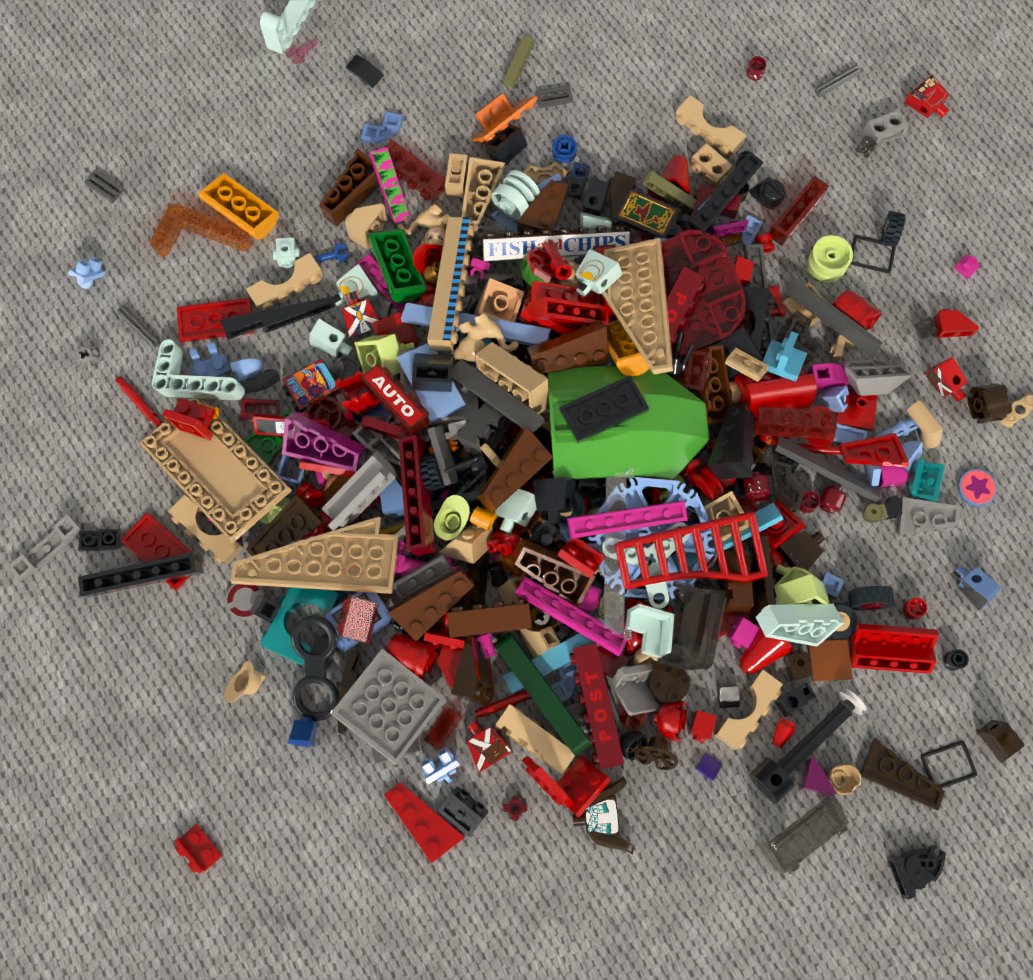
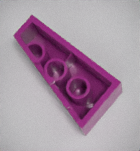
[282,411,366,472]

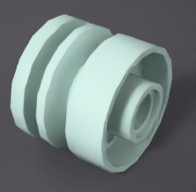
[491,170,540,220]

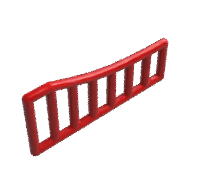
[615,511,768,590]

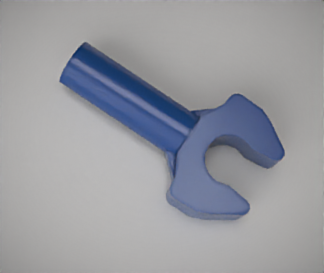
[314,243,349,263]

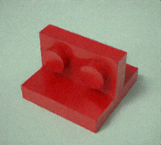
[162,398,216,441]

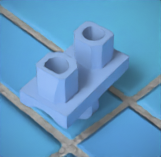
[68,257,105,288]
[421,747,460,784]

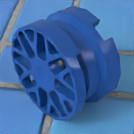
[552,135,577,163]

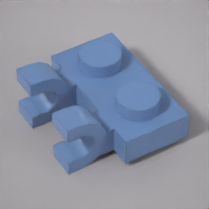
[189,342,231,377]

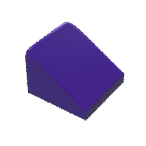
[695,752,723,781]

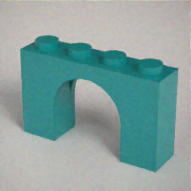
[260,587,342,667]

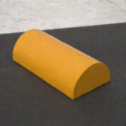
[199,173,279,240]
[606,319,649,376]

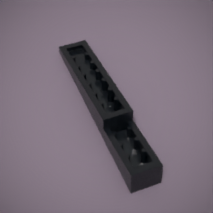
[220,296,335,340]

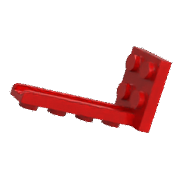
[522,755,611,818]

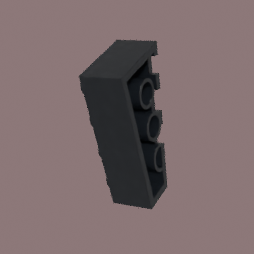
[708,403,756,480]

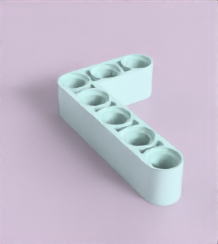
[260,0,316,55]
[152,339,245,400]

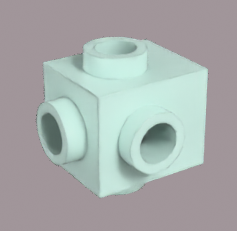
[273,238,300,268]

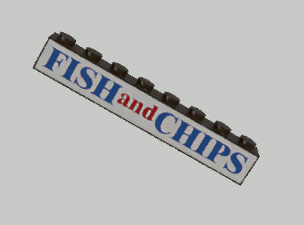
[481,224,630,261]

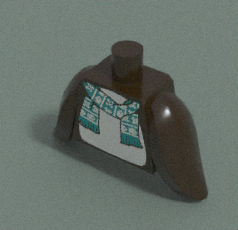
[572,776,634,855]

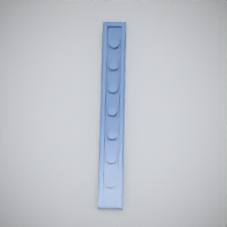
[401,303,551,346]

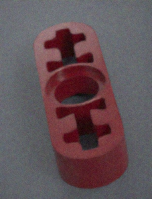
[360,416,416,440]

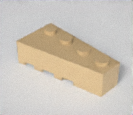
[461,157,505,232]
[475,342,549,414]
[495,704,575,775]

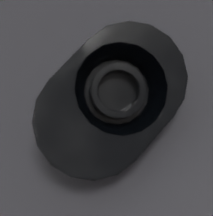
[749,177,786,210]

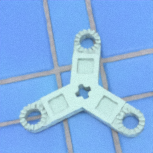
[602,522,690,609]

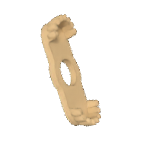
[999,394,1033,427]

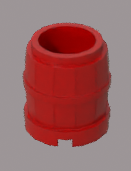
[832,290,882,331]
[385,632,439,682]

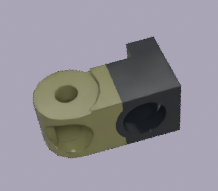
[862,495,903,523]

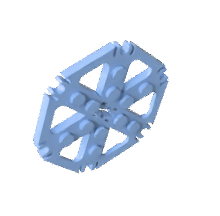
[588,477,715,600]

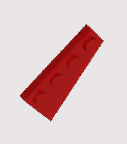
[384,783,465,863]

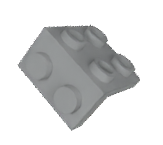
[609,663,659,715]

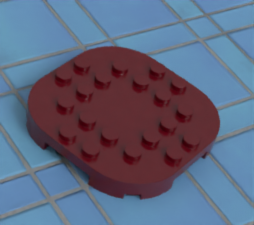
[661,230,746,357]

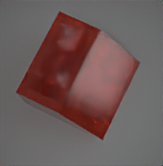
[337,595,379,645]

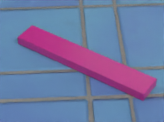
[567,501,688,539]
[514,576,628,656]

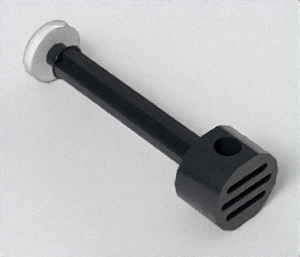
[749,689,867,804]

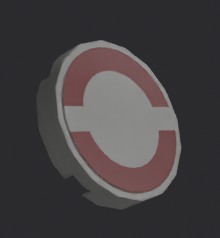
[225,584,265,620]

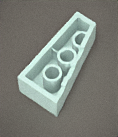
[756,604,844,646]

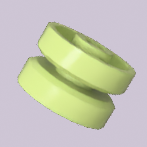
[807,235,853,283]

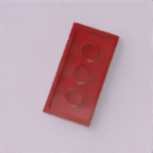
[177,298,254,343]
[120,512,204,591]

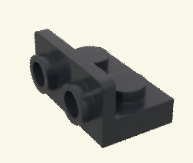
[438,786,489,837]

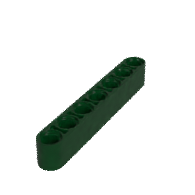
[493,632,592,756]

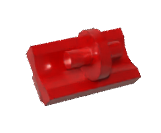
[486,530,521,556]

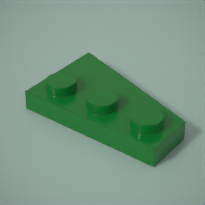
[242,409,292,466]

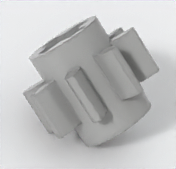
[75,345,99,369]

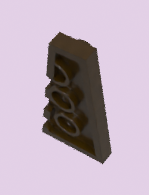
[246,494,325,556]
[750,535,776,623]
[458,553,489,636]
[860,738,945,811]

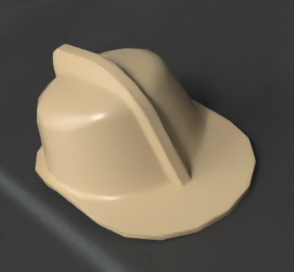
[224,661,265,703]

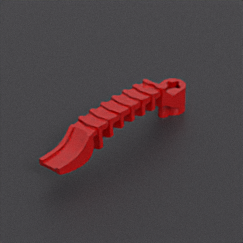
[681,459,725,502]

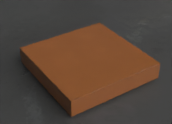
[808,640,853,682]

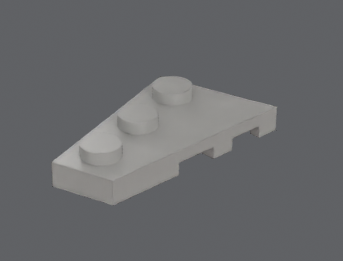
[898,497,960,535]

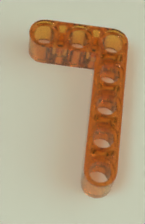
[150,204,252,257]

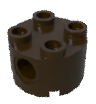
[967,383,1012,424]
[648,662,690,704]

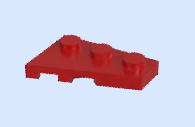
[839,433,909,467]

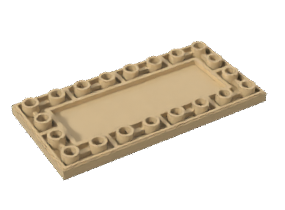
[139,398,292,544]

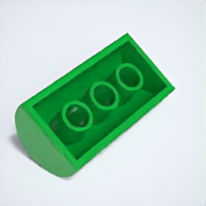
[368,229,427,303]

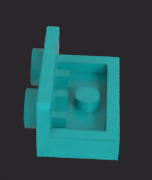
[909,458,945,502]

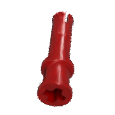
[543,239,572,280]

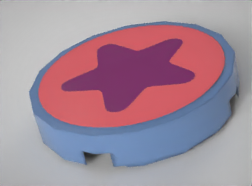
[958,469,997,507]

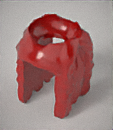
[335,371,382,414]

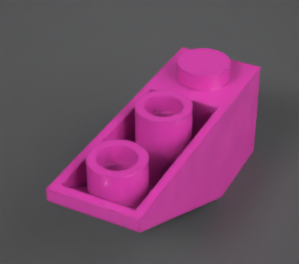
[807,363,852,390]

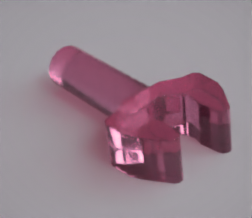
[288,38,318,64]

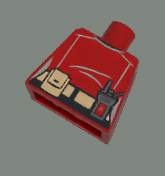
[905,74,950,118]

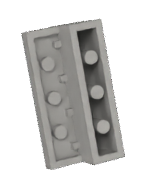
[322,451,396,531]

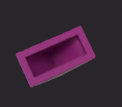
[801,757,837,796]

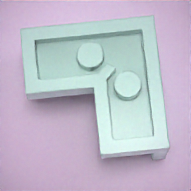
[625,604,674,658]

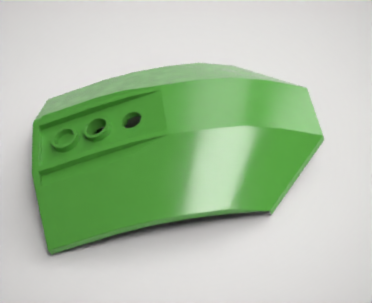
[548,366,709,480]

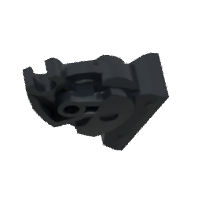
[886,845,946,900]

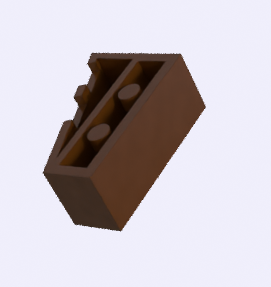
[517,179,568,233]
[723,550,754,613]

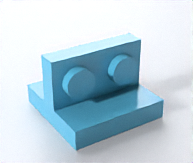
[762,331,807,382]

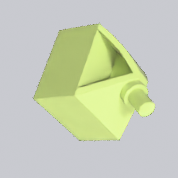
[354,334,415,377]
[774,565,830,605]

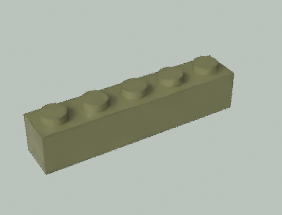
[504,35,535,88]
[642,171,696,213]

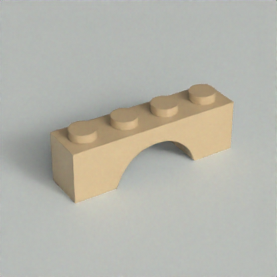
[675,95,746,158]
[246,253,323,312]
[168,494,244,565]
[497,575,561,658]
[714,670,783,750]

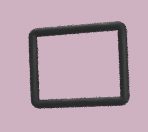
[850,235,896,274]
[921,741,977,788]

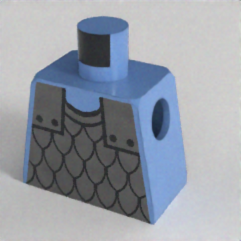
[953,565,1002,611]

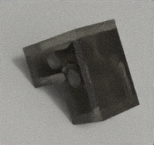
[776,310,821,367]

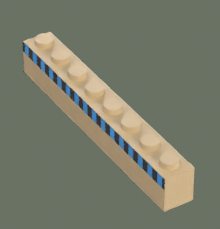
[427,217,475,351]

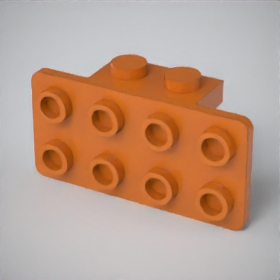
[472,93,538,143]

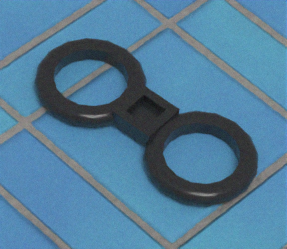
[291,615,339,721]

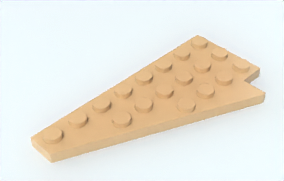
[602,238,673,374]
[230,517,399,594]

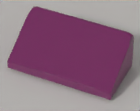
[708,219,749,237]

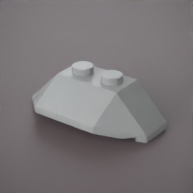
[844,359,911,396]

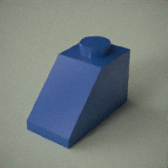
[288,717,317,747]

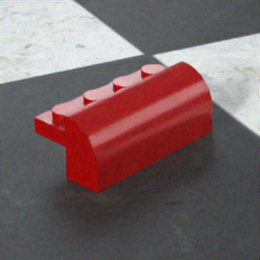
[528,281,609,326]
[734,366,817,417]
[850,623,939,674]

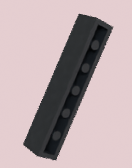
[78,552,204,597]

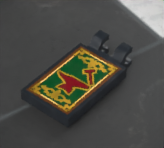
[614,188,690,239]

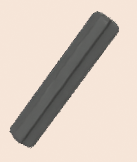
[815,65,861,97]
[117,306,160,348]

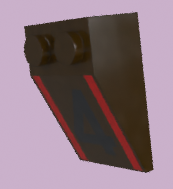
[451,635,494,706]

